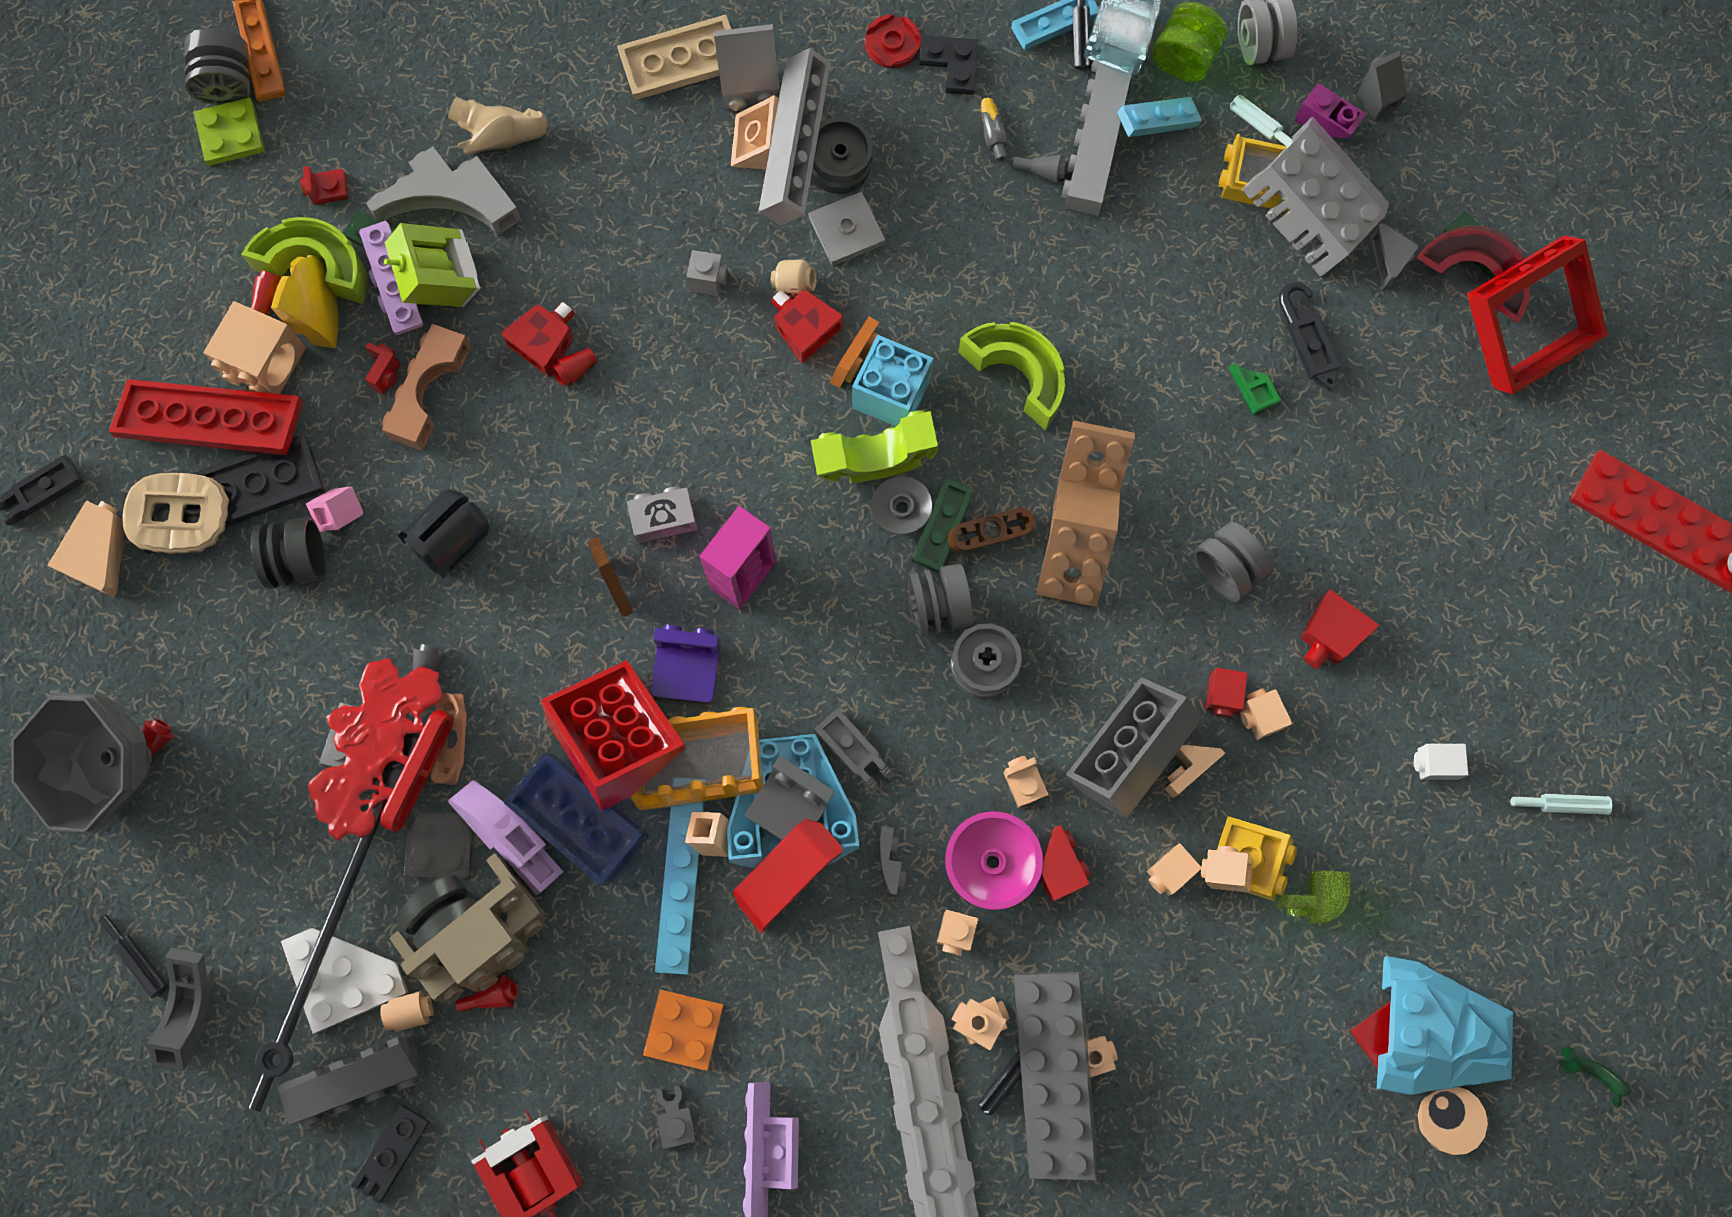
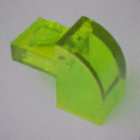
[1277,870,1350,925]

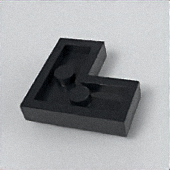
[919,35,978,95]

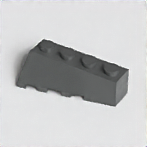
[277,1036,426,1128]

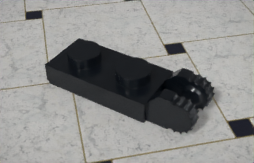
[0,455,84,526]

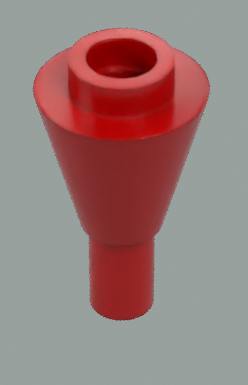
[142,719,174,756]
[455,975,518,1013]

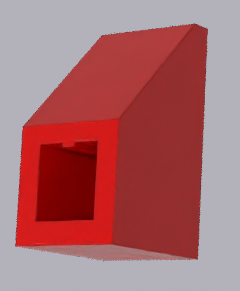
[1040,825,1090,903]

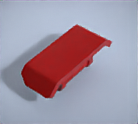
[733,819,843,933]

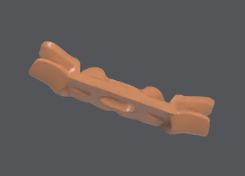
[427,693,467,786]

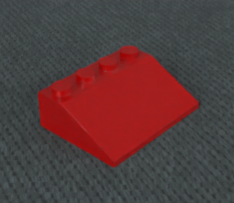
[541,660,685,811]

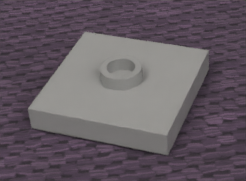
[808,191,886,266]

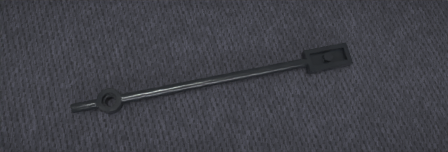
[247,733,420,1112]

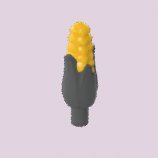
[981,98,1008,162]

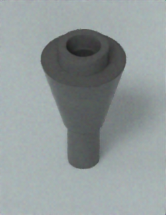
[1013,154,1068,184]
[413,644,444,671]

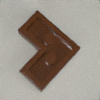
[588,537,634,617]

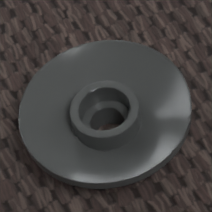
[871,476,932,535]

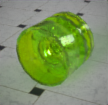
[1152,2,1228,82]

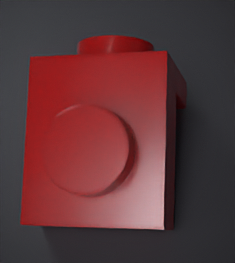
[365,342,401,394]

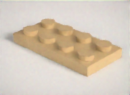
[617,15,731,100]

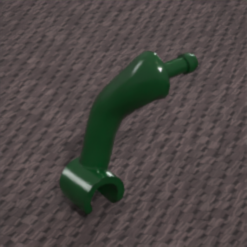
[1559,1046,1631,1107]

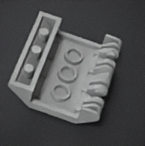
[1242,117,1389,276]

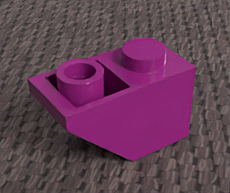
[1294,83,1367,138]

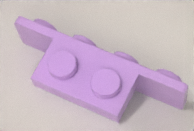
[359,221,423,335]
[743,1082,799,1217]

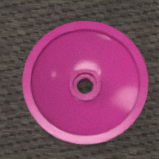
[945,811,1043,910]

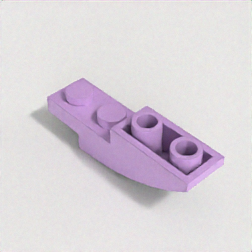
[448,780,563,895]

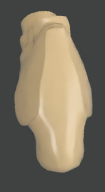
[448,97,548,156]

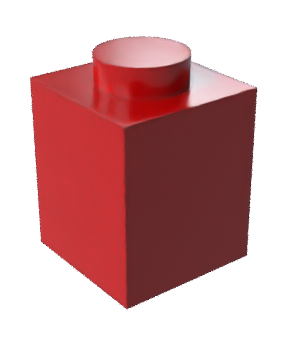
[1205,668,1247,718]

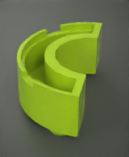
[241,217,367,304]
[958,322,1065,431]
[811,410,938,483]

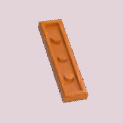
[232,0,287,102]

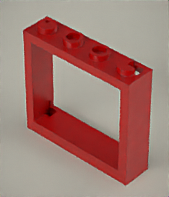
[1467,236,1608,394]

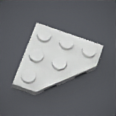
[281,928,409,1034]

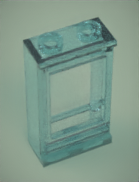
[1083,0,1162,76]

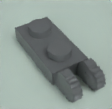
[814,708,895,794]

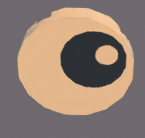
[1418,1087,1488,1155]

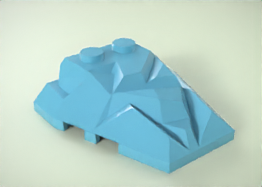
[1377,956,1513,1095]

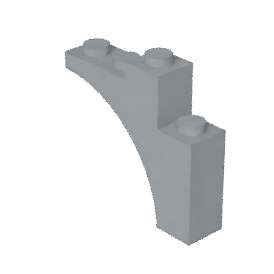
[366,147,522,236]

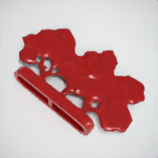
[308,658,454,841]

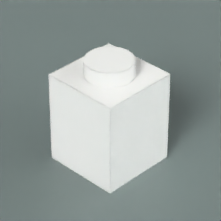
[1414,744,1468,780]

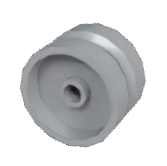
[1238,0,1297,65]

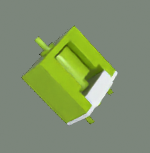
[384,223,482,307]

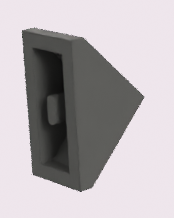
[1370,223,1419,289]

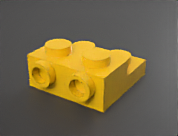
[1217,816,1297,901]

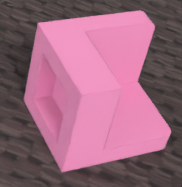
[306,486,363,531]

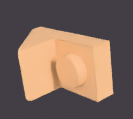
[1164,745,1225,798]

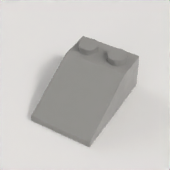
[713,24,780,111]

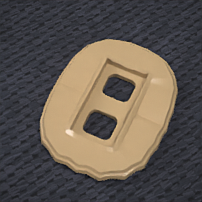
[123,473,229,554]

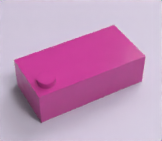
[699,506,776,610]

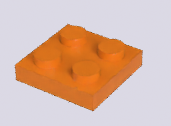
[830,316,879,388]
[643,990,724,1071]

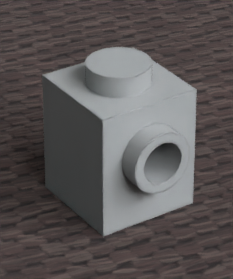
[686,250,727,296]

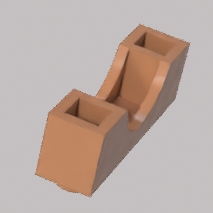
[382,324,471,451]

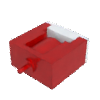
[472,1110,584,1217]

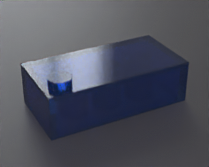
[503,752,649,886]

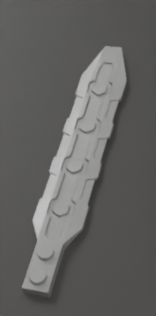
[878,926,979,1217]

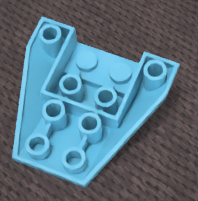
[727,734,859,869]

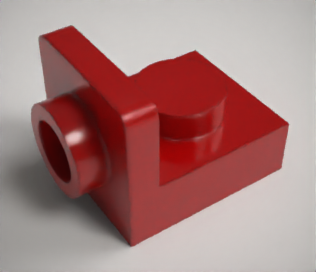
[300,166,349,205]

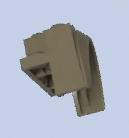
[389,853,548,1004]

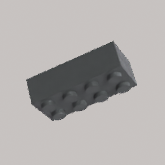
[1066,677,1202,819]

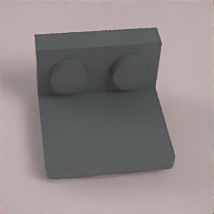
[745,756,835,840]

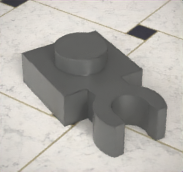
[656,1085,697,1149]

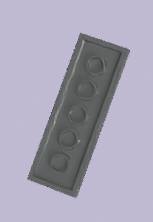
[1014,972,1098,1180]

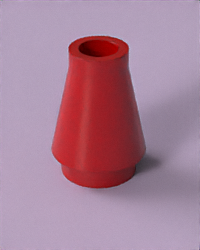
[250,270,281,316]
[550,347,597,387]

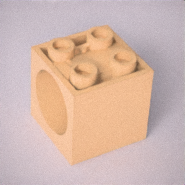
[203,301,306,394]

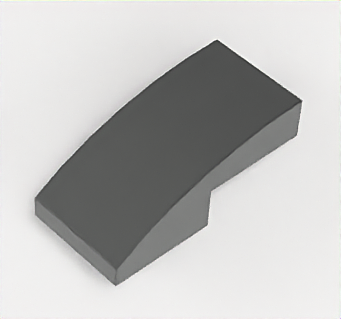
[880,826,907,897]

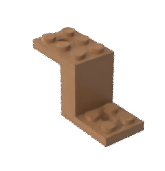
[1036,421,1135,607]

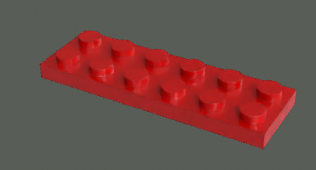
[109,379,303,455]
[1570,450,1732,593]

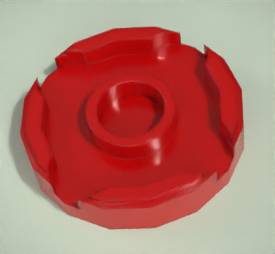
[865,14,921,68]

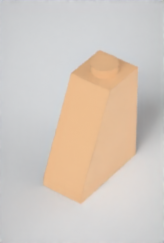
[48,501,124,598]

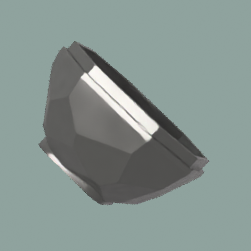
[11,692,152,834]

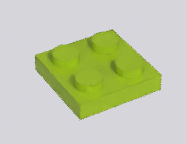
[194,97,265,166]

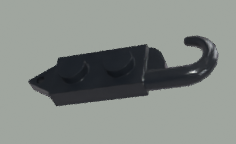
[1279,282,1340,392]

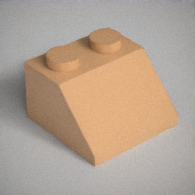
[731,95,779,169]

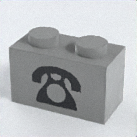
[627,486,697,544]

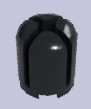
[397,489,489,579]

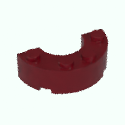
[1416,226,1532,323]

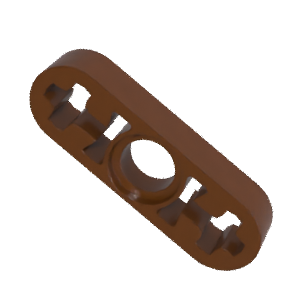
[948,508,1034,553]

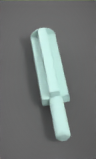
[1230,95,1293,147]
[1510,794,1612,815]

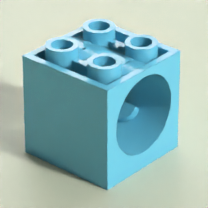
[852,335,933,426]

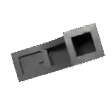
[147,948,214,1071]

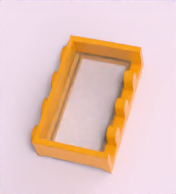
[631,707,764,811]

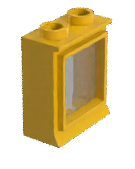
[1218,134,1288,211]

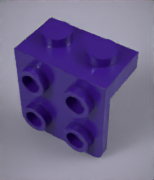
[651,625,721,703]

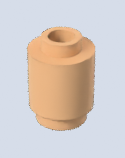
[381,991,434,1032]

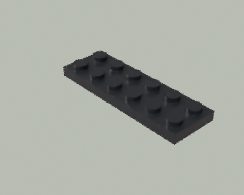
[143,434,325,554]

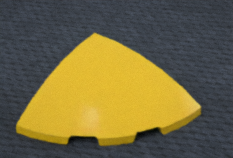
[271,255,339,348]

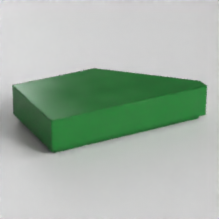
[1229,363,1282,415]

